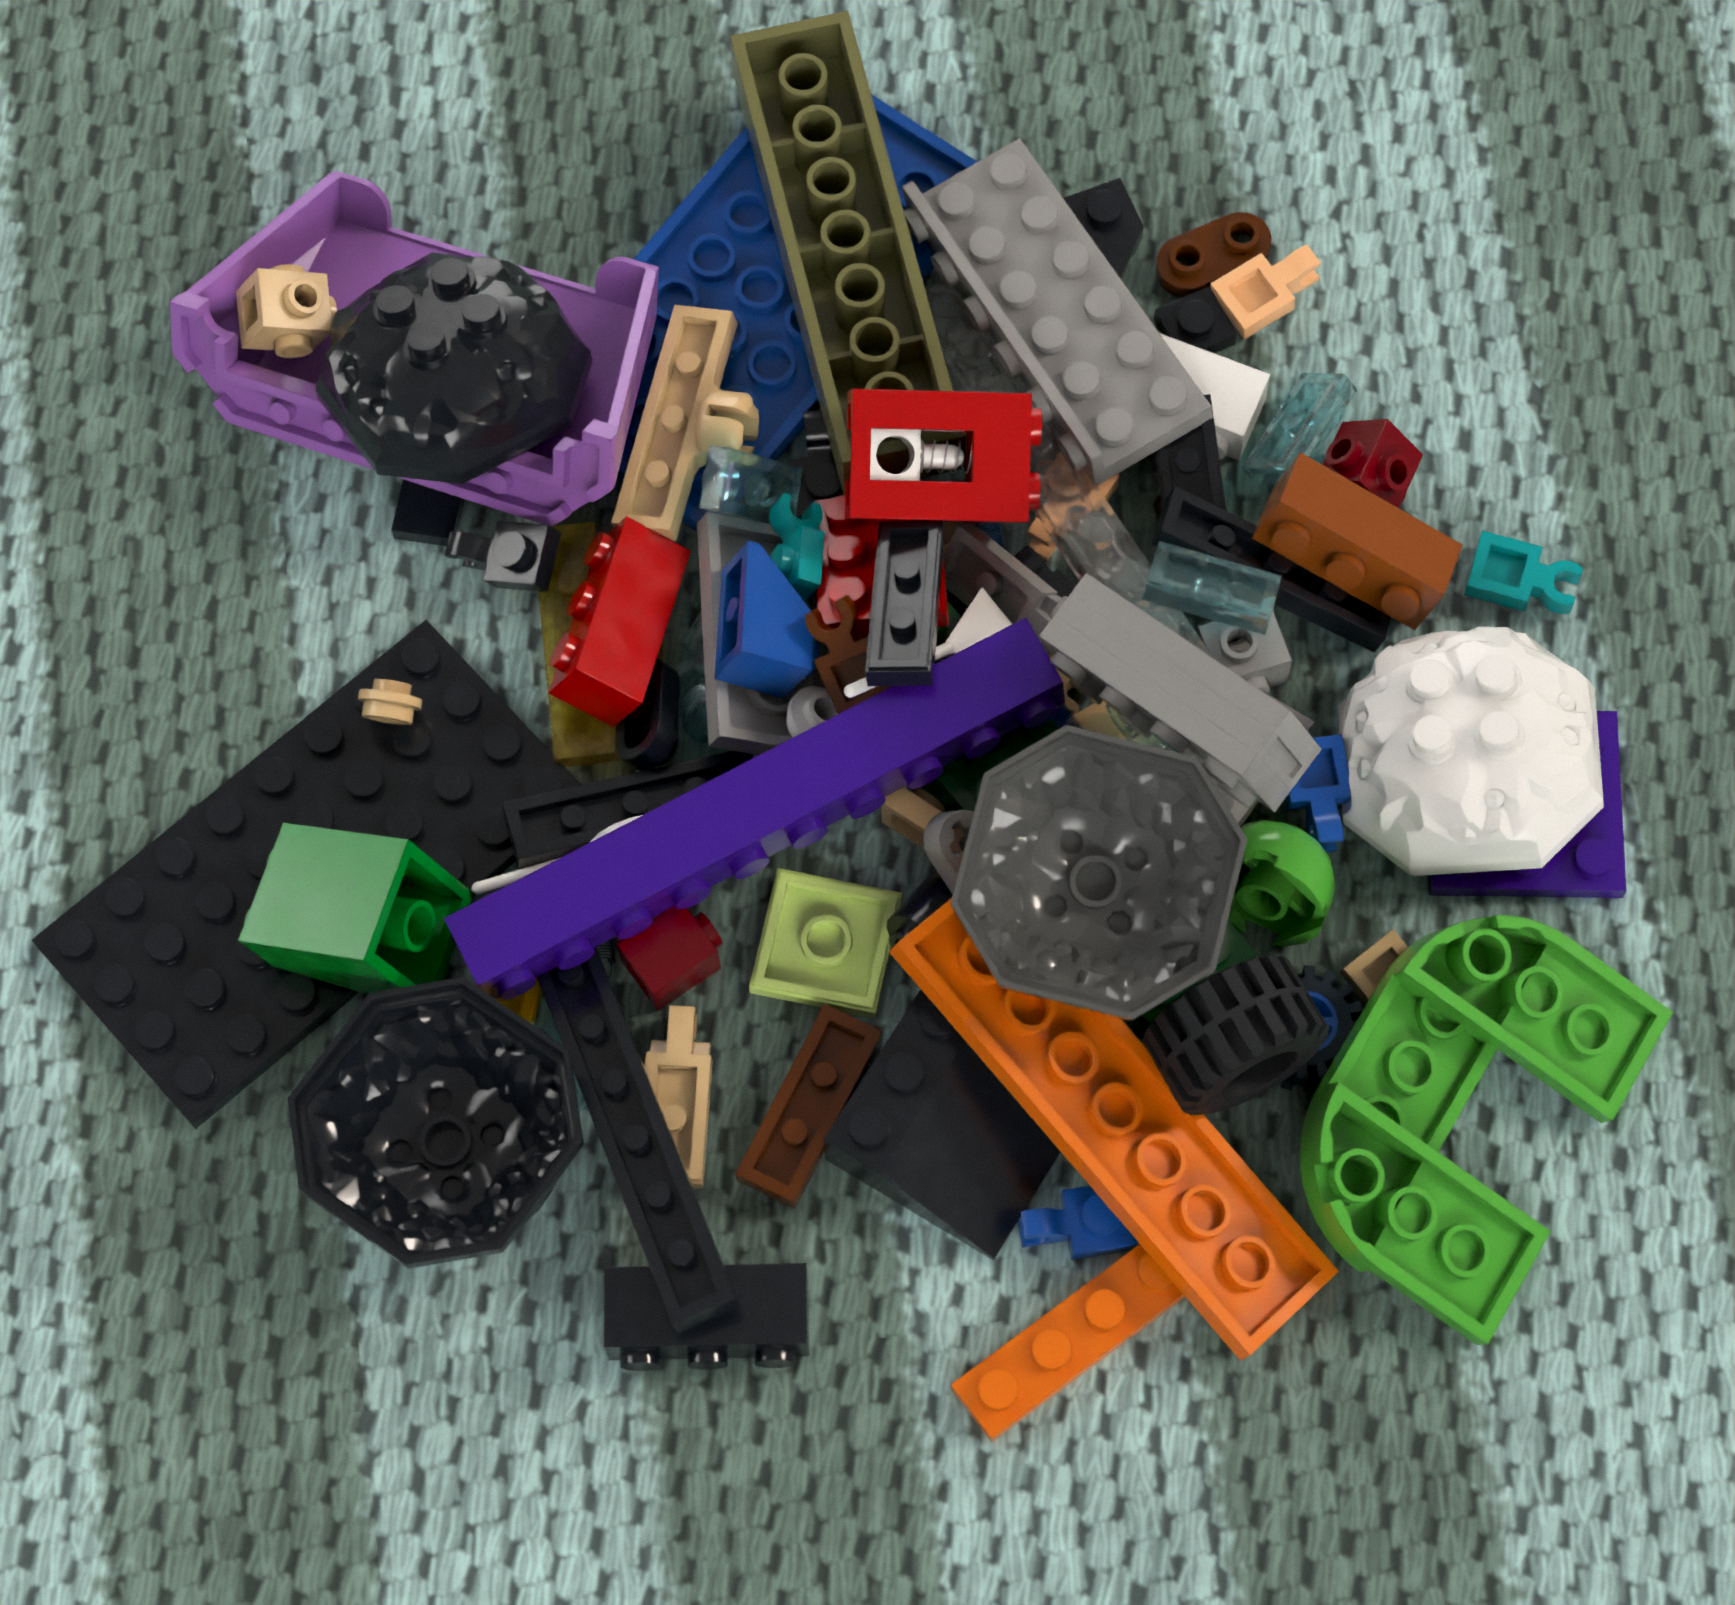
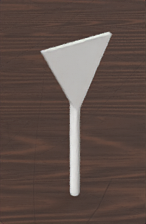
[844,587,1012,698]

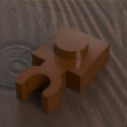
[805,595,892,714]

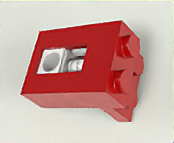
[844,389,1042,524]

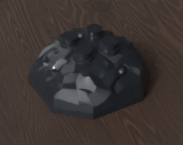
[315,253,593,484]
[288,977,584,1269]

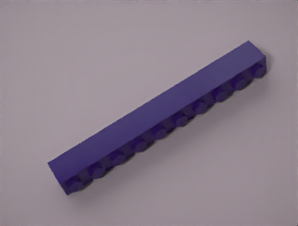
[444,617,1065,1000]

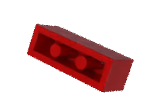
[548,516,691,727]

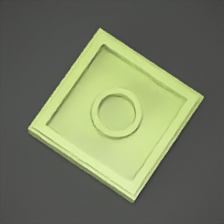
[749,868,903,1019]

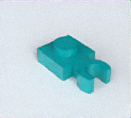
[1464,530,1583,614]

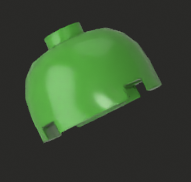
[1228,820,1336,947]

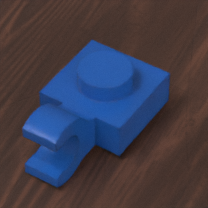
[1284,734,1351,853]
[1018,1186,1139,1260]

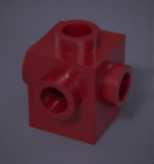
[1322,419,1423,508]

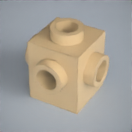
[236,264,337,358]

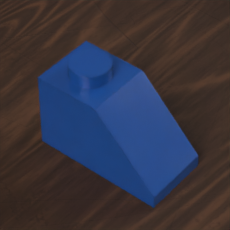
[714,540,819,699]

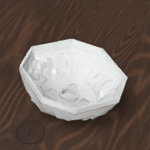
[1338,627,1604,876]

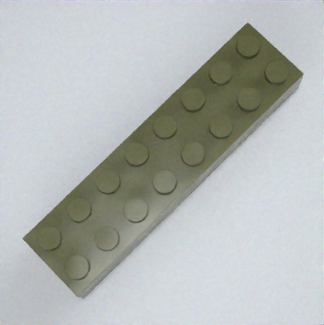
[730,11,966,495]

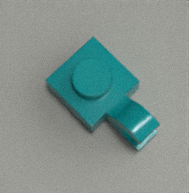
[769,492,825,602]

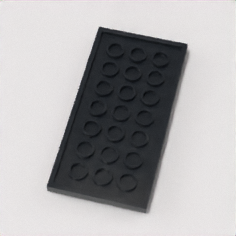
[32,620,582,1130]

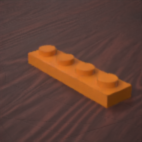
[951,1244,1185,1442]

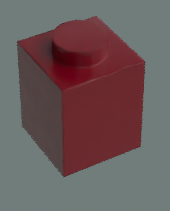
[616,906,723,1012]

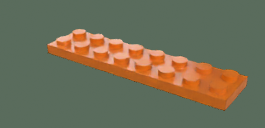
[889,898,1339,1361]

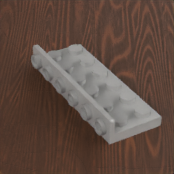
[902,138,1213,486]

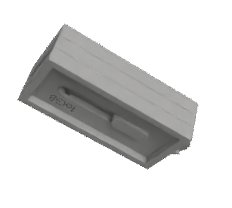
[1039,573,1322,813]

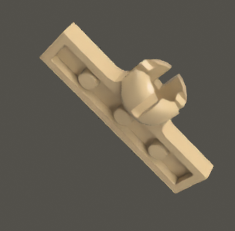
[611,305,759,541]

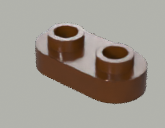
[1156,212,1271,298]

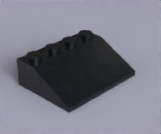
[823,989,1061,1260]

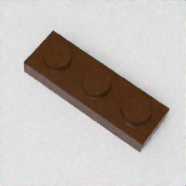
[735,1004,883,1209]

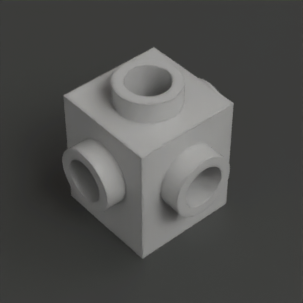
[1196,604,1292,694]

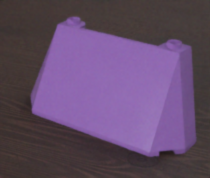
[170,171,659,526]

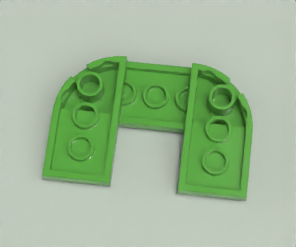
[1300,915,1673,1345]

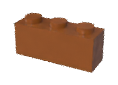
[1252,452,1463,630]

